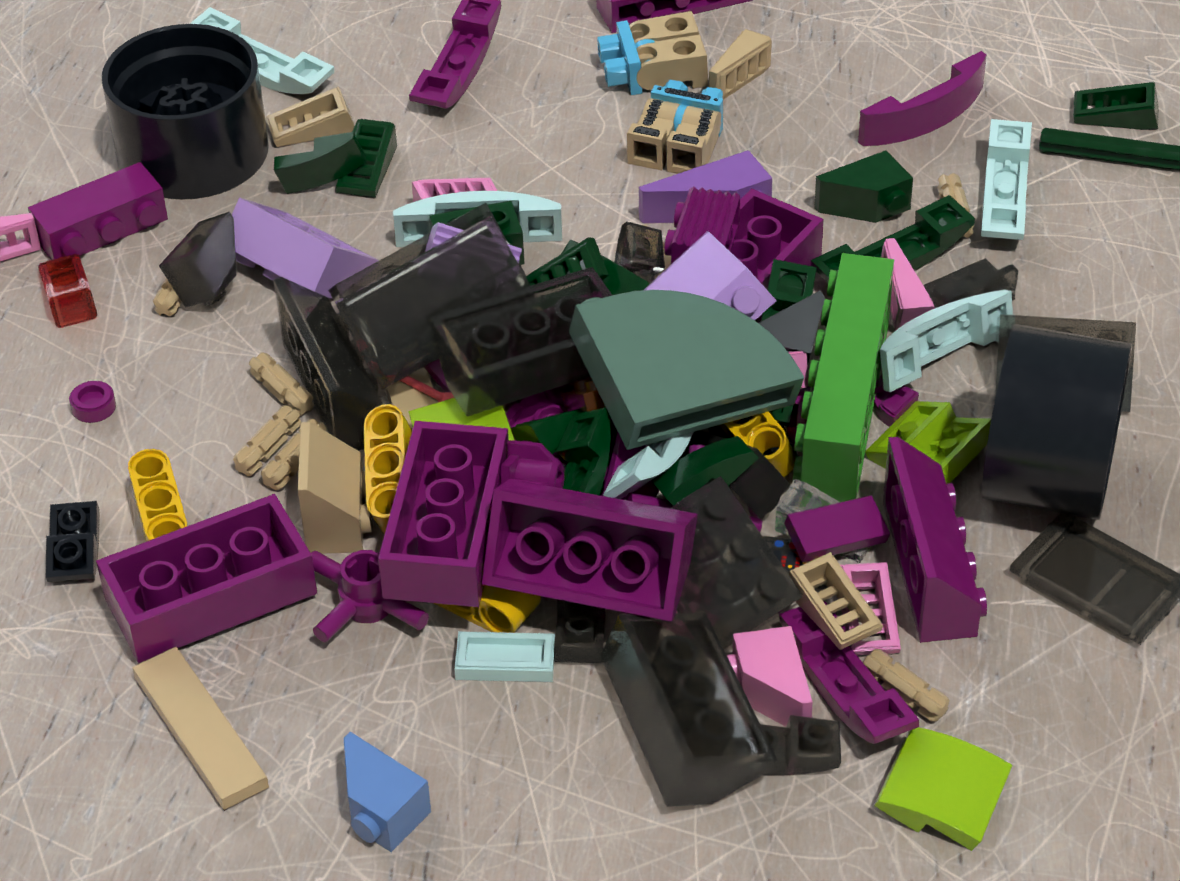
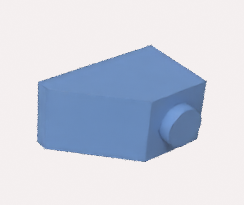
[344,732,431,852]

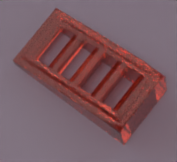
[38,254,97,328]

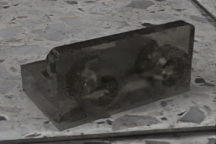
[923,258,1019,308]

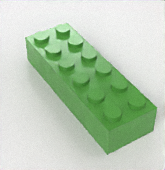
[793,253,895,506]

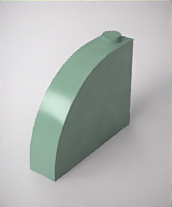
[569,290,804,450]

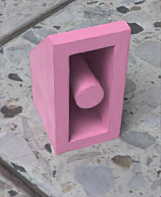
[725,626,813,735]

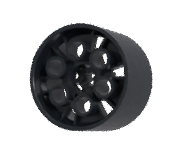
[102,24,269,200]
[982,324,1132,520]

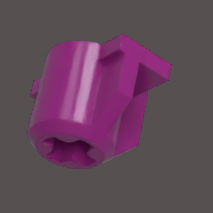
[500,440,564,488]

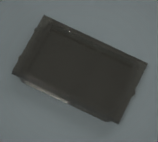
[1010,513,1180,645]

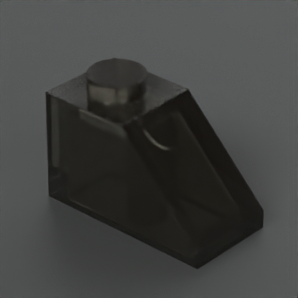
[159,211,236,308]

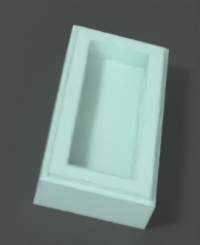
[454,631,556,682]

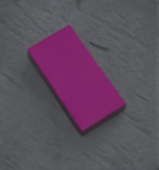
[784,495,891,562]

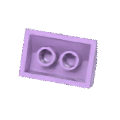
[219,198,379,302]
[644,231,776,320]

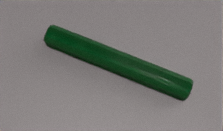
[1039,128,1180,170]

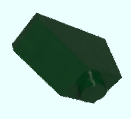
[814,150,913,223]

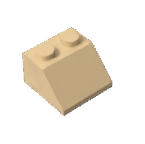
[298,422,372,554]

